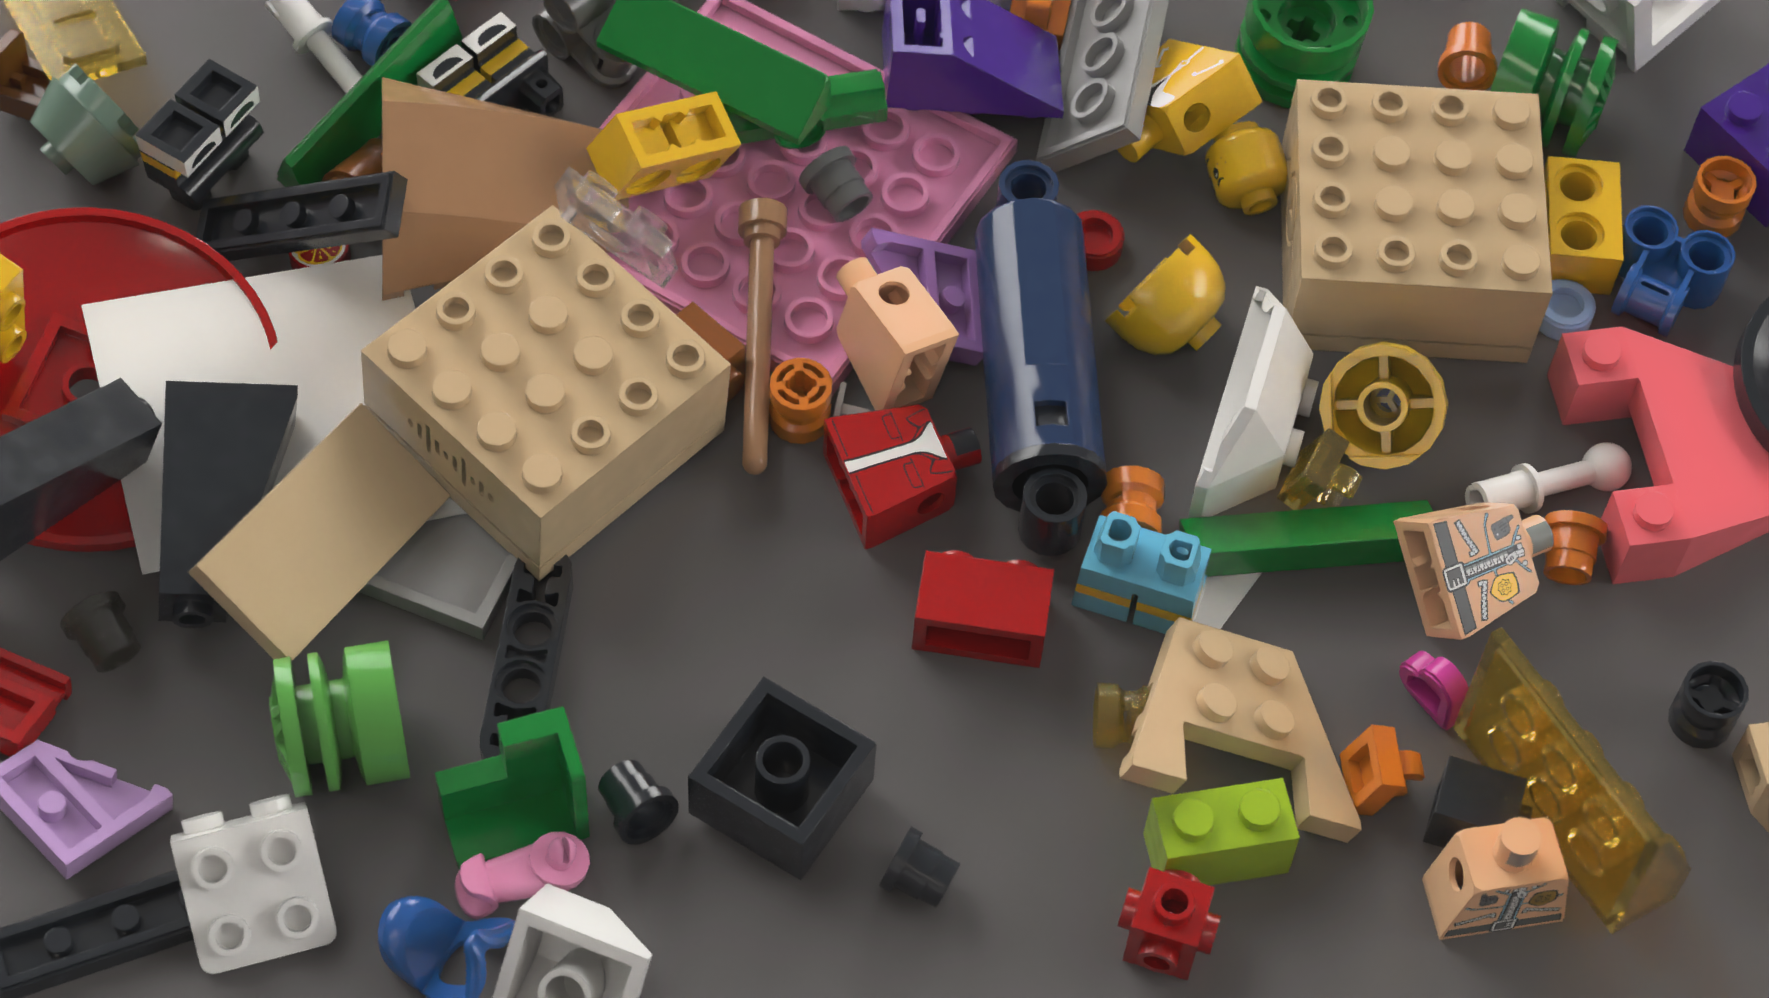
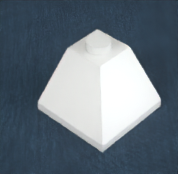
[493,883,652,998]

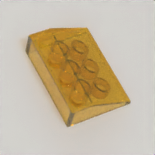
[1453,627,1691,935]

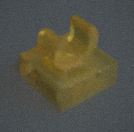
[1277,428,1363,510]

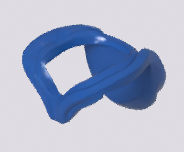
[378,896,515,998]

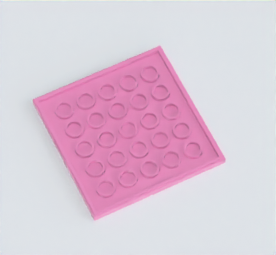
[599,0,1018,397]

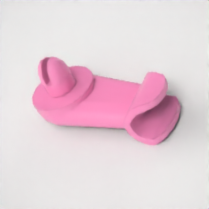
[455,832,590,919]

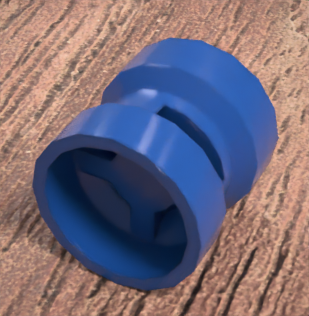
[331,0,412,66]

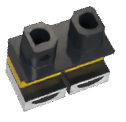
[416,12,564,117]
[135,59,264,210]

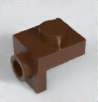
[0,28,68,121]

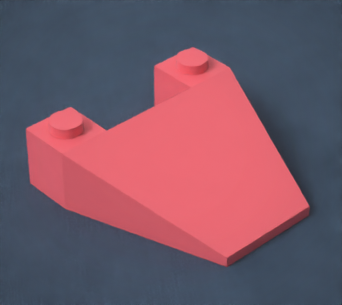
[1547,326,1769,584]

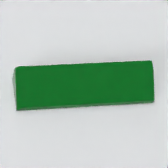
[277,0,463,187]
[596,0,831,145]
[1179,500,1434,577]

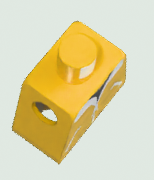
[1117,39,1263,163]

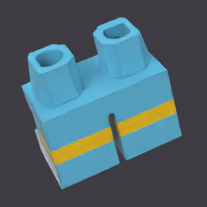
[1071,511,1212,634]

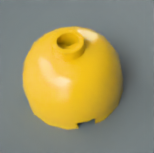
[1105,234,1225,355]
[1319,342,1448,470]

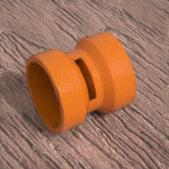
[1683,156,1757,238]
[769,357,832,444]
[1100,466,1165,533]

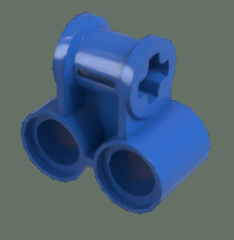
[1610,205,1736,338]

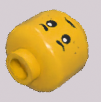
[1205,121,1288,215]

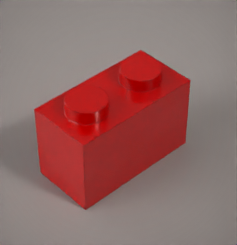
[912,550,1055,668]

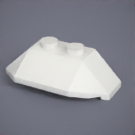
[1188,286,1319,518]

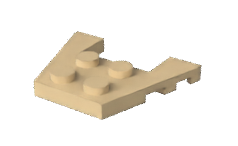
[1119,617,1362,843]

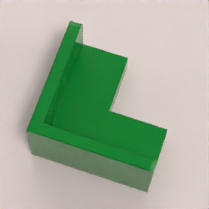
[434,706,590,870]

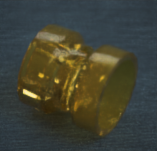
[1092,682,1150,749]

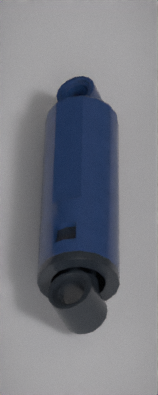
[974,160,1107,556]

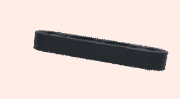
[479,554,573,760]

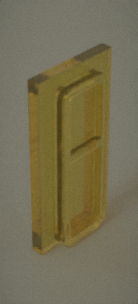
[3,0,147,81]

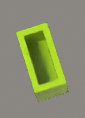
[1143,778,1300,885]

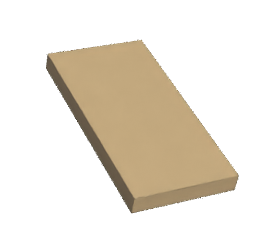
[188,403,451,661]

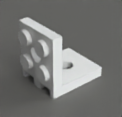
[1555,0,1721,73]

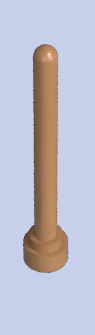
[738,198,787,475]

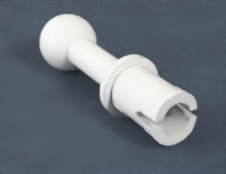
[265,0,362,93]
[1465,442,1632,513]

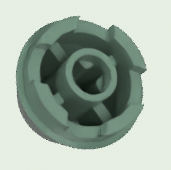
[30,63,141,186]

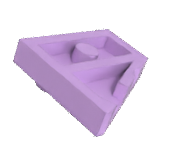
[0,740,173,880]

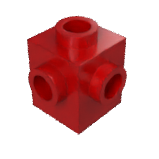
[1117,867,1221,981]

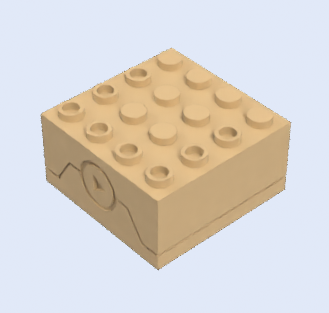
[1281,79,1553,363]
[361,205,731,581]

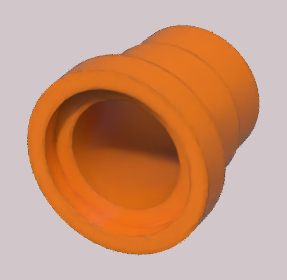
[1438,22,1497,91]
[1543,510,1608,585]

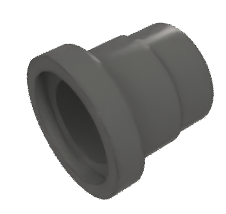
[799,146,873,222]

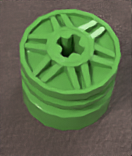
[269,640,411,798]

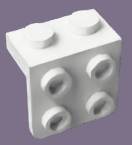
[170,794,337,974]

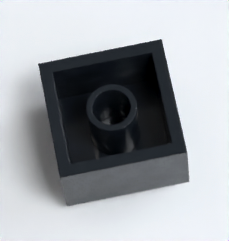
[688,676,877,880]

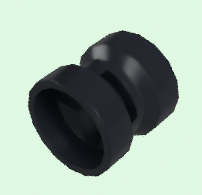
[1668,661,1749,749]

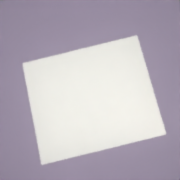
[81,255,467,575]

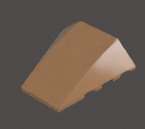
[382,77,630,301]

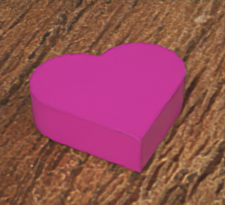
[1399,651,1470,731]

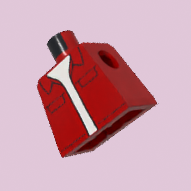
[823,405,982,550]

